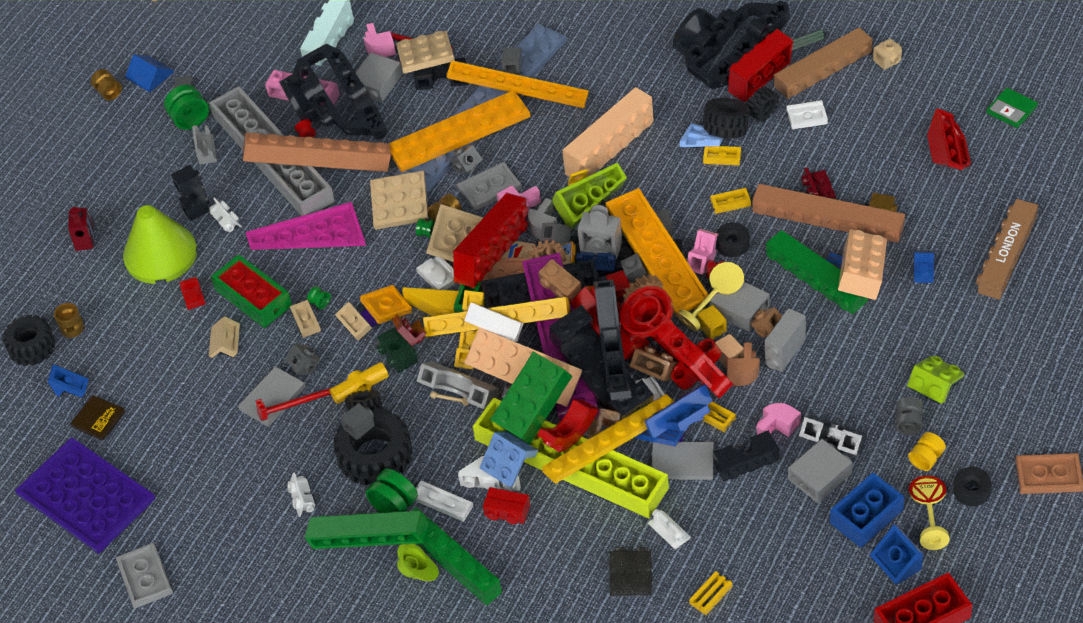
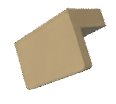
[209,316,240,358]

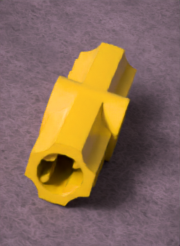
[329,362,389,404]

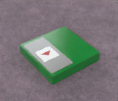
[986,88,1038,129]

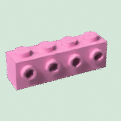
[265,70,340,106]

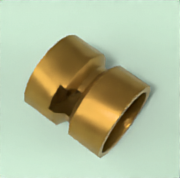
[90,69,122,101]
[427,193,462,220]
[54,303,84,338]

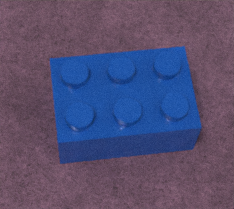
[830,473,904,548]

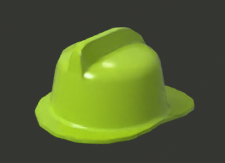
[397,544,439,581]

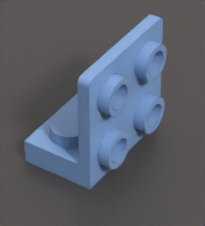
[480,431,538,487]

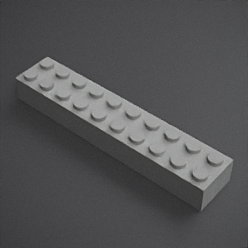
[209,86,335,216]

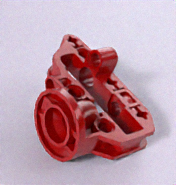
[620,286,734,399]

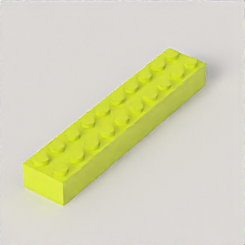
[473,398,669,519]

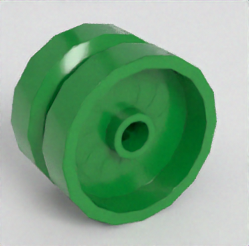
[164,84,209,130]
[365,469,418,513]

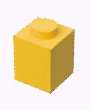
[697,305,727,340]

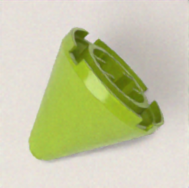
[123,205,197,284]

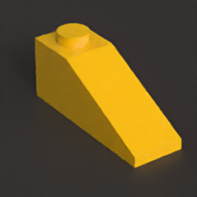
[402,287,459,316]

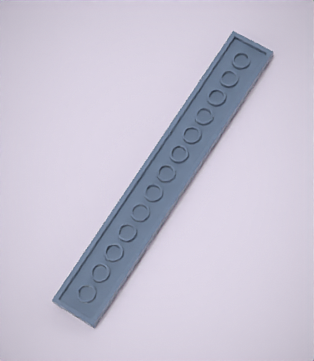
[398,24,567,193]

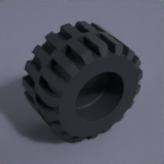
[702,98,750,139]
[3,315,56,366]

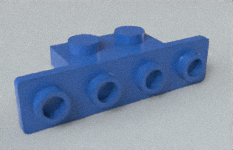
[645,384,712,438]

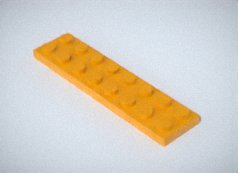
[388,90,530,172]
[606,188,710,317]

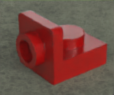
[179,277,206,310]

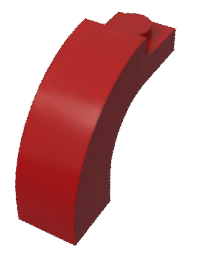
[537,399,598,452]

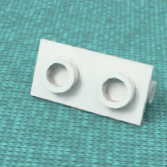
[210,198,242,232]
[288,473,315,517]
[648,509,691,550]

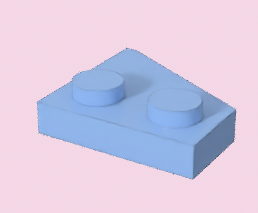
[680,123,724,147]

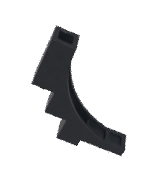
[593,280,631,402]

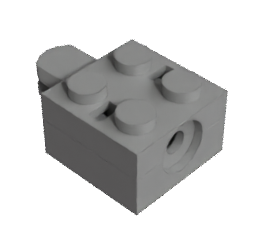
[578,205,622,259]

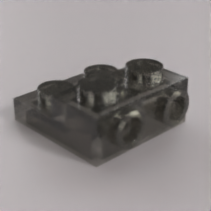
[609,547,652,596]

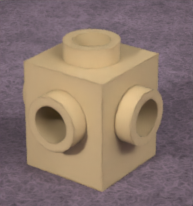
[873,38,902,70]

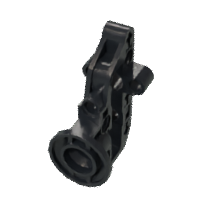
[673,1,790,89]
[279,44,387,139]

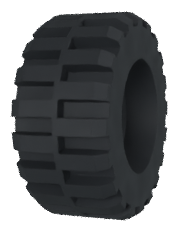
[333,408,412,486]

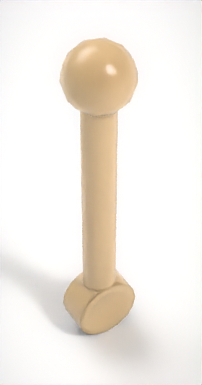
[430,391,470,406]

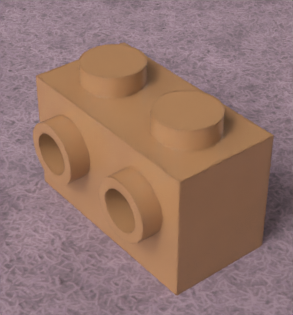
[538,259,582,304]
[629,346,679,381]

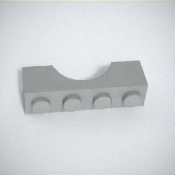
[416,361,499,409]

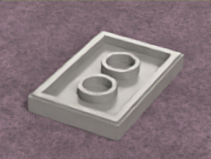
[456,162,522,211]
[238,366,306,427]
[652,442,714,480]
[115,542,173,609]

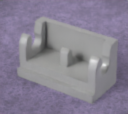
[192,125,217,165]

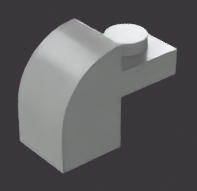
[528,198,557,239]

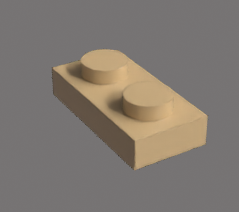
[290,300,321,338]
[335,302,372,341]

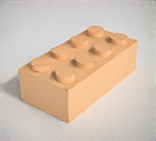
[838,229,887,300]

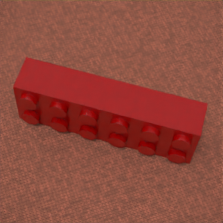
[453,192,528,288]

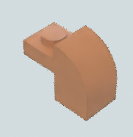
[727,343,760,386]

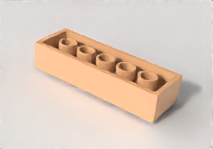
[562,87,654,178]
[464,327,582,407]

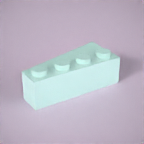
[300,0,354,66]

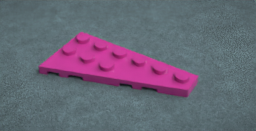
[246,202,366,250]

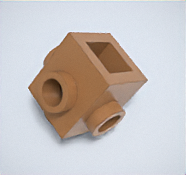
[751,307,782,338]

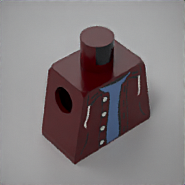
[68,207,94,251]

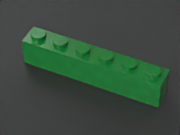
[766,230,868,315]
[413,507,502,606]
[305,510,429,549]

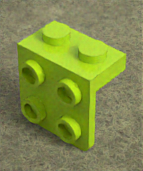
[907,356,965,404]

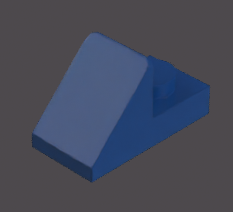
[914,250,934,283]
[47,364,89,398]

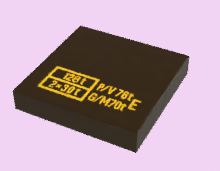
[70,395,125,441]

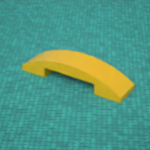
[454,290,484,370]

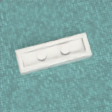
[464,302,524,342]
[415,481,474,522]

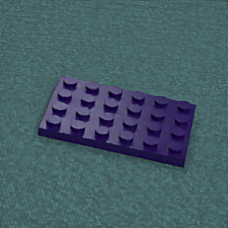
[15,437,156,554]

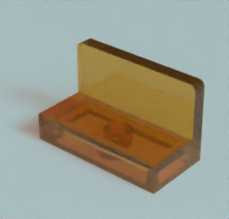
[588,408,621,438]

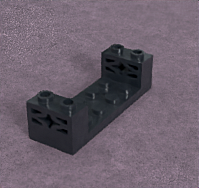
[481,259,599,308]
[549,305,654,423]

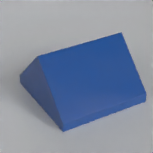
[125,54,174,93]
[870,524,923,585]

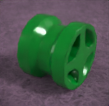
[416,218,435,238]
[307,286,331,309]

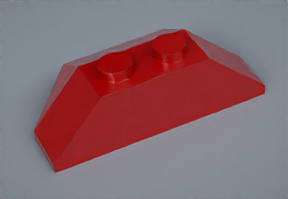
[927,108,971,170]

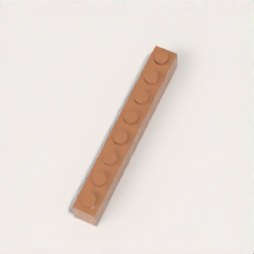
[242,133,391,172]
[753,184,905,243]

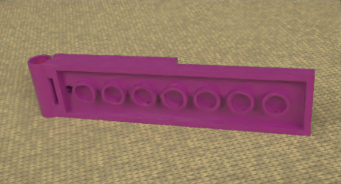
[522,253,599,422]

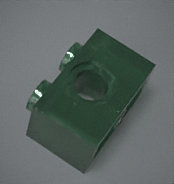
[376,327,418,373]

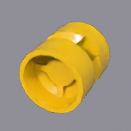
[908,432,946,471]

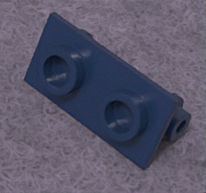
[576,251,616,271]

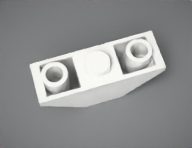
[458,456,521,491]

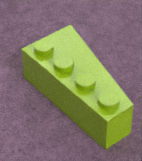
[552,162,627,230]

